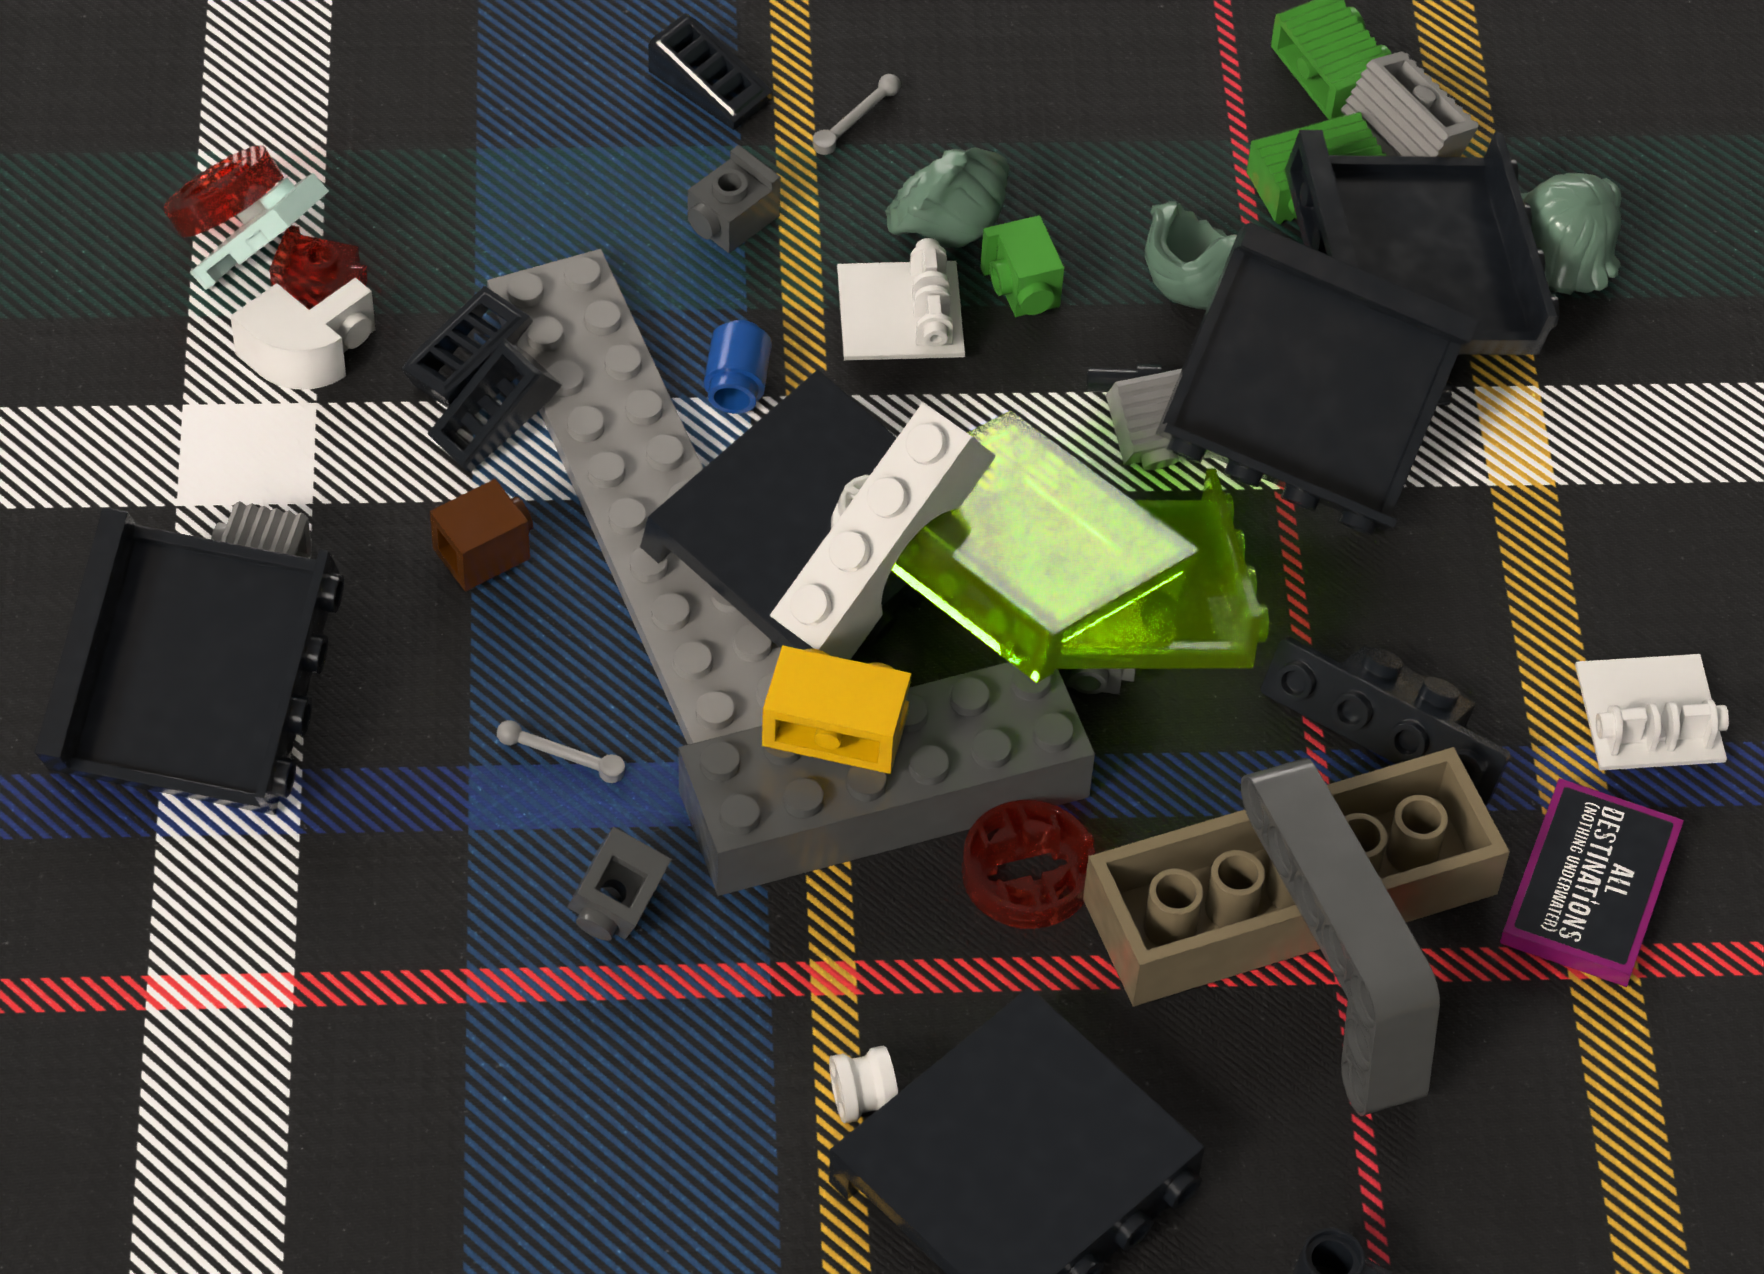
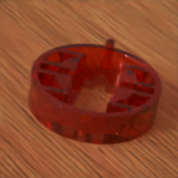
[163,145,284,237]
[962,800,1095,929]

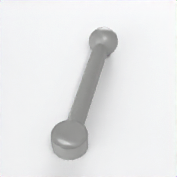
[813,74,901,155]
[496,720,625,783]

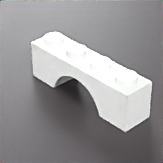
[770,402,996,660]

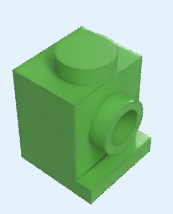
[980,215,1064,317]

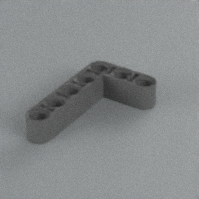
[1241,758,1440,1116]

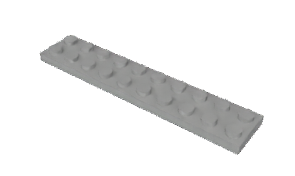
[487,249,781,745]

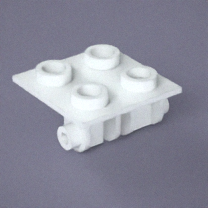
[837,238,965,360]
[1575,654,1729,770]

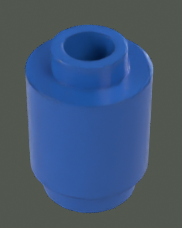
[704,320,772,414]

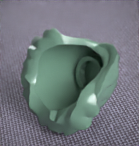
[885,147,1009,248]
[1521,172,1622,295]
[1145,201,1237,310]

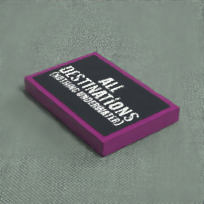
[1500,778,1684,987]

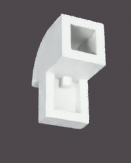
[230,278,375,390]

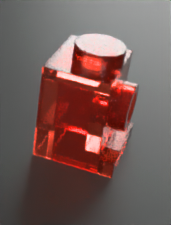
[269,225,368,310]

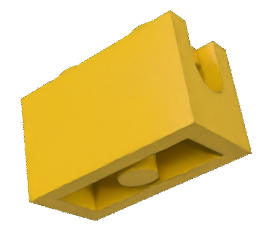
[762,645,911,774]

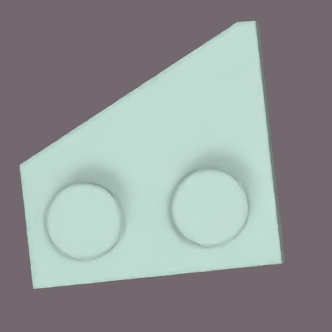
[190,173,329,290]

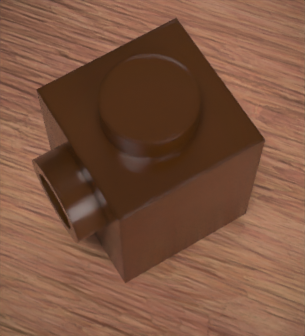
[430,479,533,592]

